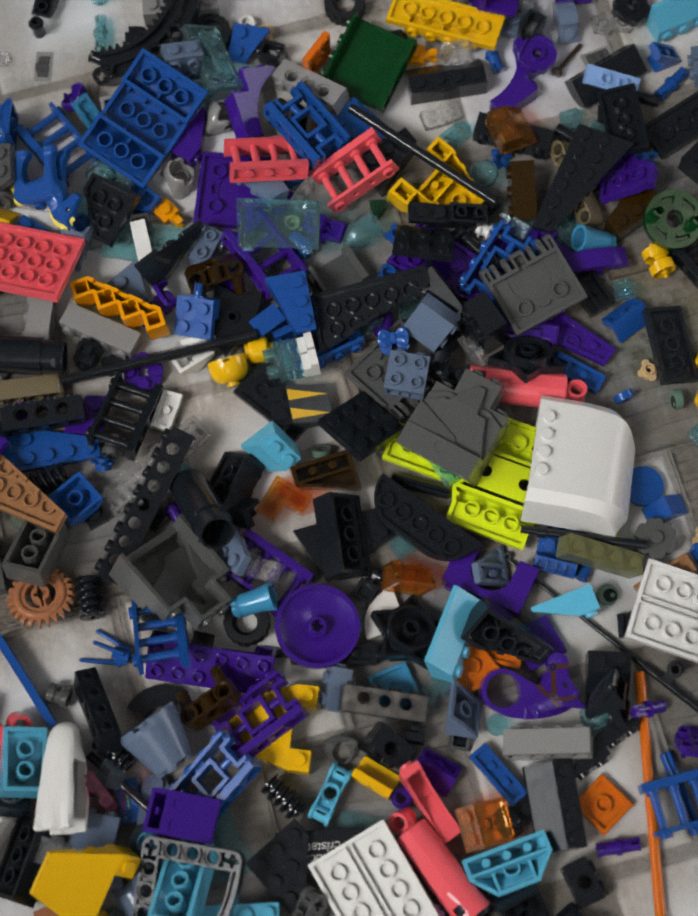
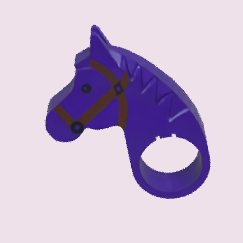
[479,652,585,719]

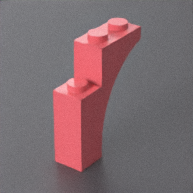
[398,760,462,845]

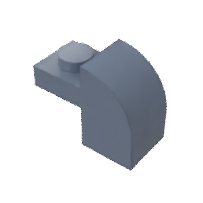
[552,0,579,44]

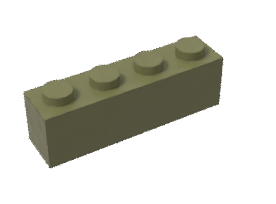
[556,533,645,579]

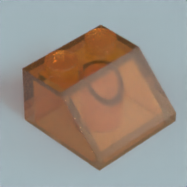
[486,105,537,155]
[381,560,436,596]
[455,797,516,853]

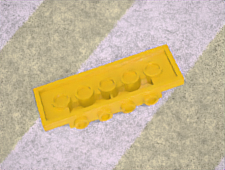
[386,0,506,52]

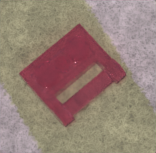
[84,770,118,812]

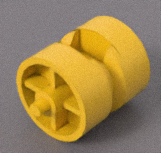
[641,243,676,279]

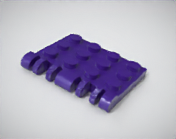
[193,152,272,232]

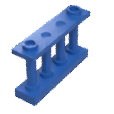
[15,101,100,188]
[128,599,191,675]
[638,769,698,840]

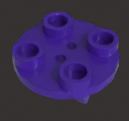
[674,725,698,758]

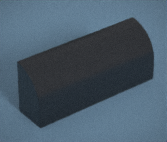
[564,44,647,109]

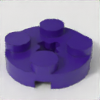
[518,35,557,75]
[123,352,164,391]

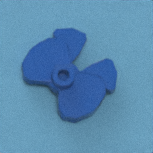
[377,326,410,355]

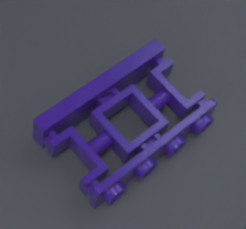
[211,670,310,759]

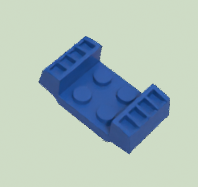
[533,525,584,579]

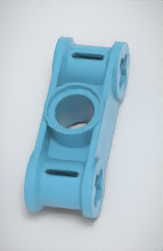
[307,761,354,827]

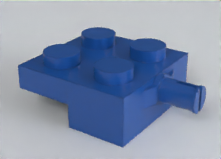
[174,282,220,340]

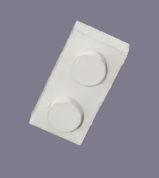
[150,389,184,431]

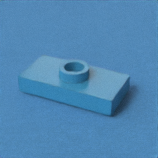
[70,93,101,129]

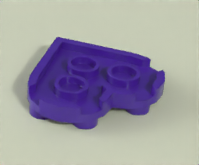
[600,155,659,204]

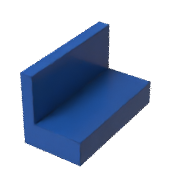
[601,297,646,343]

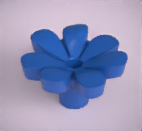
[491,144,512,169]

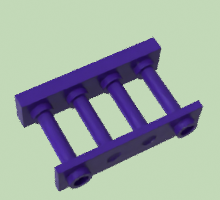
[220,208,308,301]
[226,529,315,616]

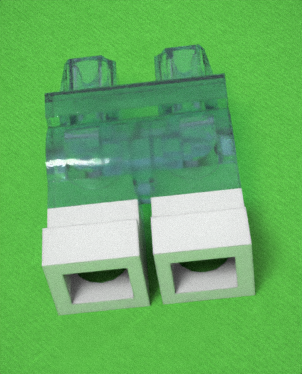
[262,331,321,383]

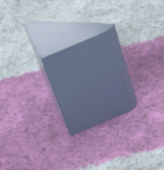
[444,680,482,739]

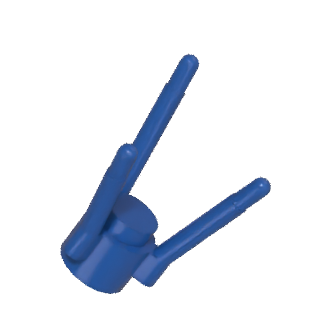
[79,629,133,668]

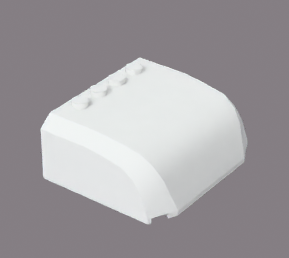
[521,395,636,537]

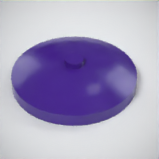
[275,584,360,669]

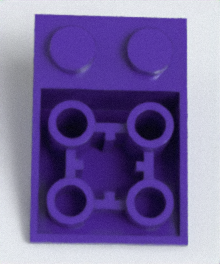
[142,787,222,845]

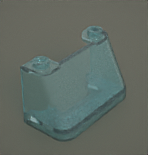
[236,197,321,254]

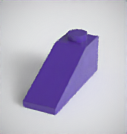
[170,106,207,167]

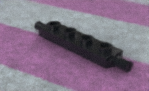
[277,643,381,666]

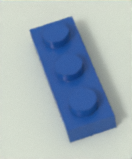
[468,743,527,806]

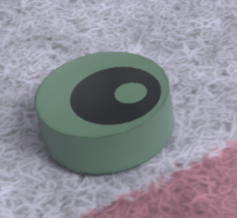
[669,389,684,410]
[310,444,331,459]
[597,584,619,606]

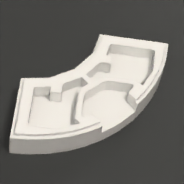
[364,587,399,641]

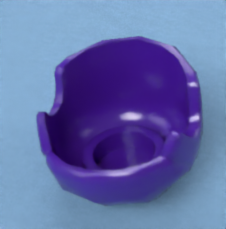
[61,82,88,111]

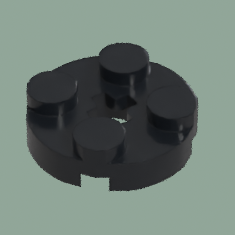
[612,0,651,27]

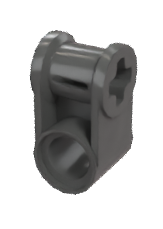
[292,886,328,916]

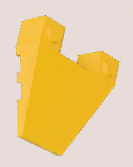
[386,136,484,213]
[230,684,320,776]
[29,844,141,916]

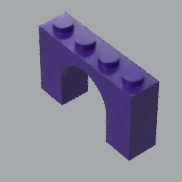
[442,543,540,619]

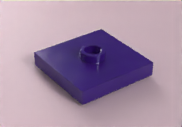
[524,615,567,673]

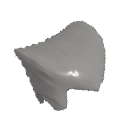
[206,99,232,137]
[160,157,196,199]

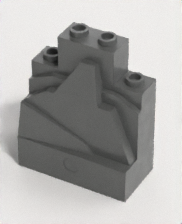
[396,369,511,487]
[109,514,232,630]

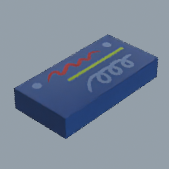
[115,777,140,825]

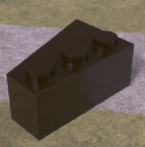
[505,160,537,223]
[604,188,662,244]
[290,450,362,491]

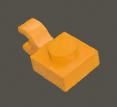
[408,46,438,66]
[152,198,185,231]

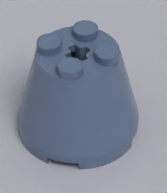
[121,701,194,779]

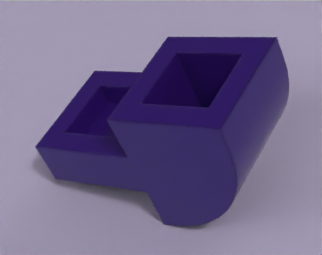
[302,211,348,244]

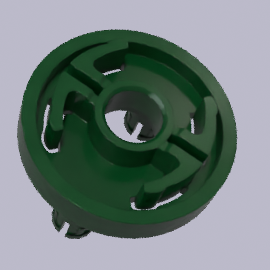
[643,189,698,250]

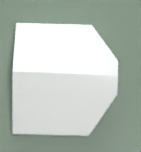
[171,337,215,375]

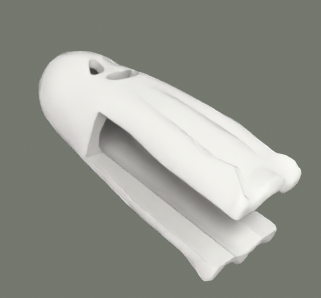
[33,722,89,836]

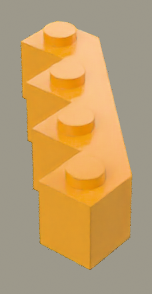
[69,276,171,341]

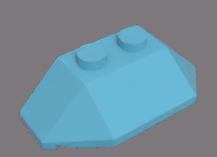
[462,829,552,897]

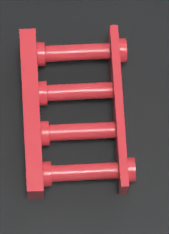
[309,127,400,214]
[223,136,309,183]

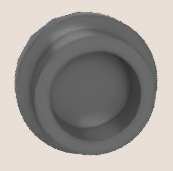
[0,190,14,210]

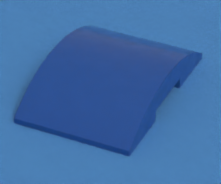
[78,48,208,189]

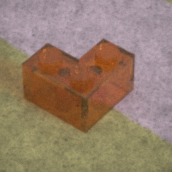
[256,475,313,524]

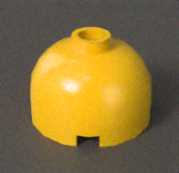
[207,353,248,388]

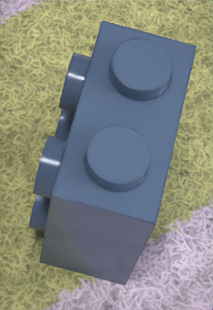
[159,40,203,81]
[403,293,460,352]
[383,349,431,401]
[68,808,122,850]

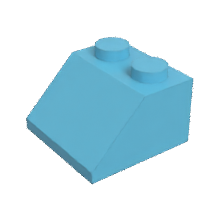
[241,421,301,472]

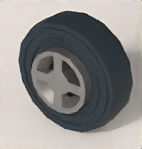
[0,798,31,818]

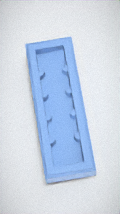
[582,64,640,91]

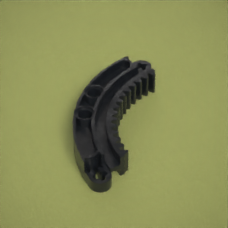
[92,0,202,86]

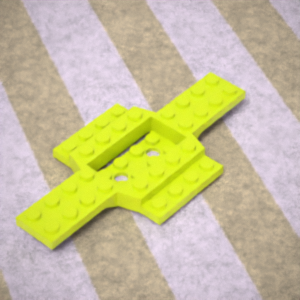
[382,417,620,551]

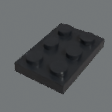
[392,225,456,262]

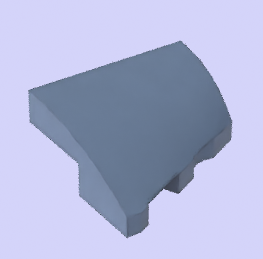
[237,180,289,205]

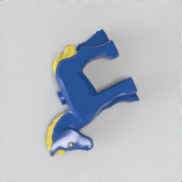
[10,145,82,230]

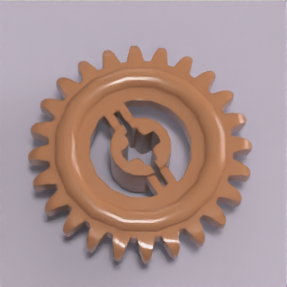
[6,568,76,629]

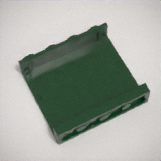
[321,12,418,113]

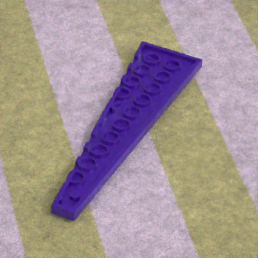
[386,224,616,367]

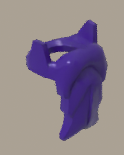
[142,280,177,327]

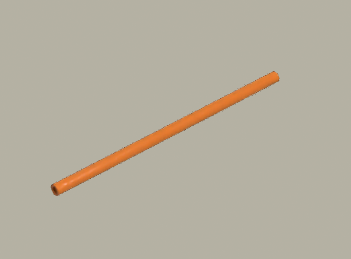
[634,671,666,916]

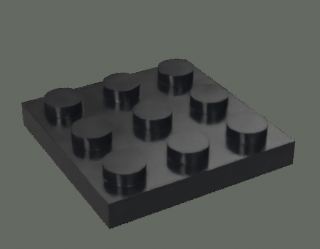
[318,391,404,462]

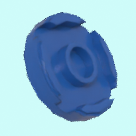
[630,466,664,507]

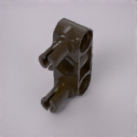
[184,253,246,297]
[176,665,241,731]

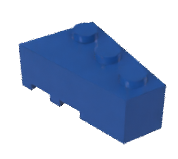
[264,270,317,337]

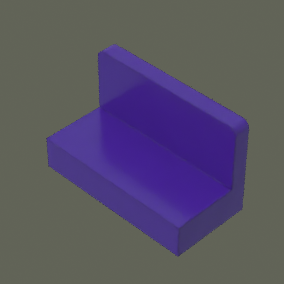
[417,747,462,797]

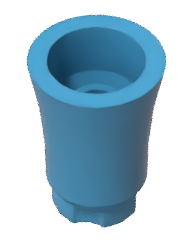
[571,224,617,252]
[230,582,278,618]

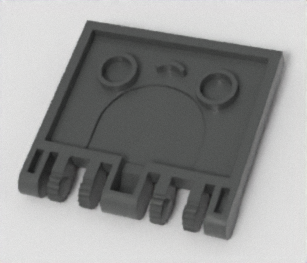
[478,234,588,337]
[344,319,454,423]

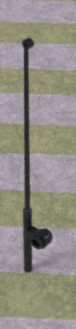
[505,552,698,713]

